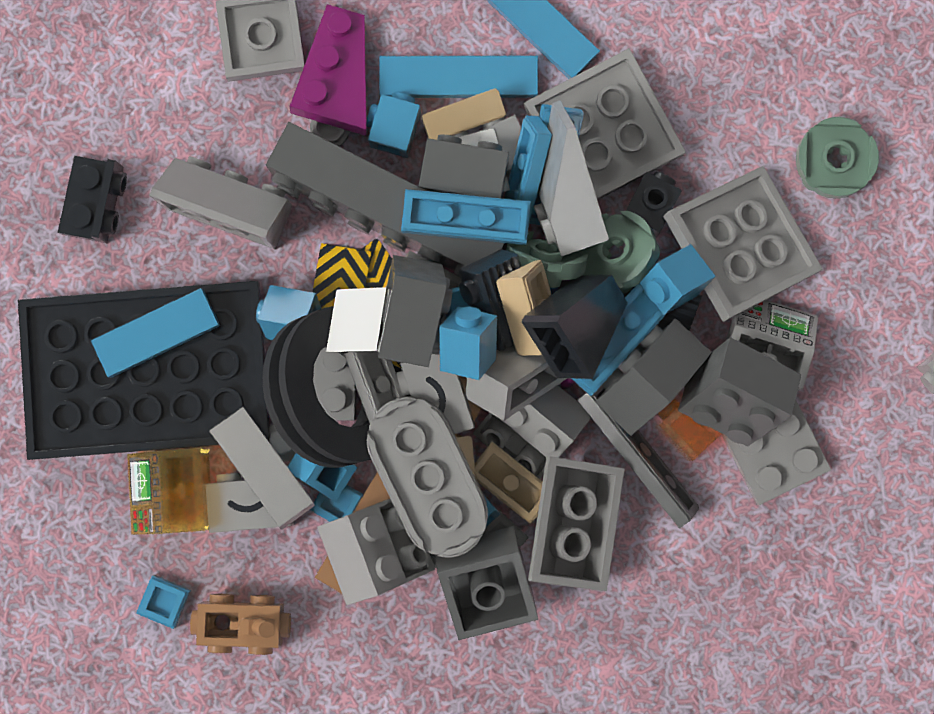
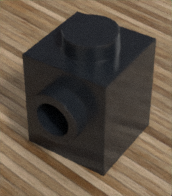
[626,172,682,238]

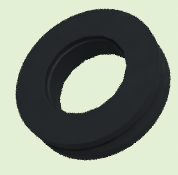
[263,306,411,468]

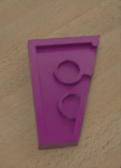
[289,4,366,136]

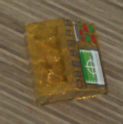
[127,448,211,535]

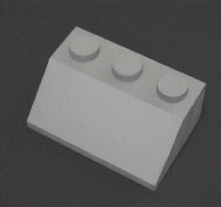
[149,156,292,250]
[528,456,625,591]

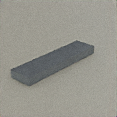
[578,386,699,529]

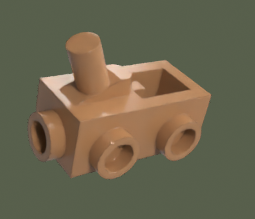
[190,594,291,655]

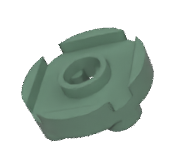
[796,117,879,199]
[583,211,660,294]
[506,231,588,288]

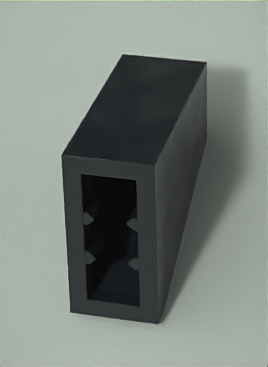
[521,275,628,379]

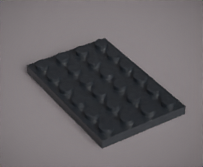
[18,281,270,460]

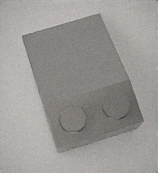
[534,100,609,256]

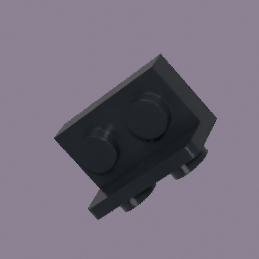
[57,155,127,244]

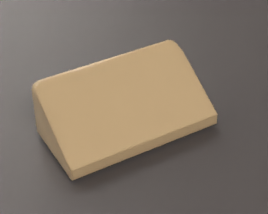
[422,88,506,140]
[497,260,551,356]
[474,442,543,524]

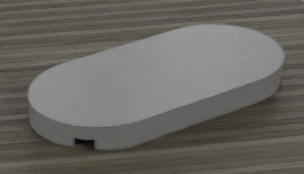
[367,396,488,558]

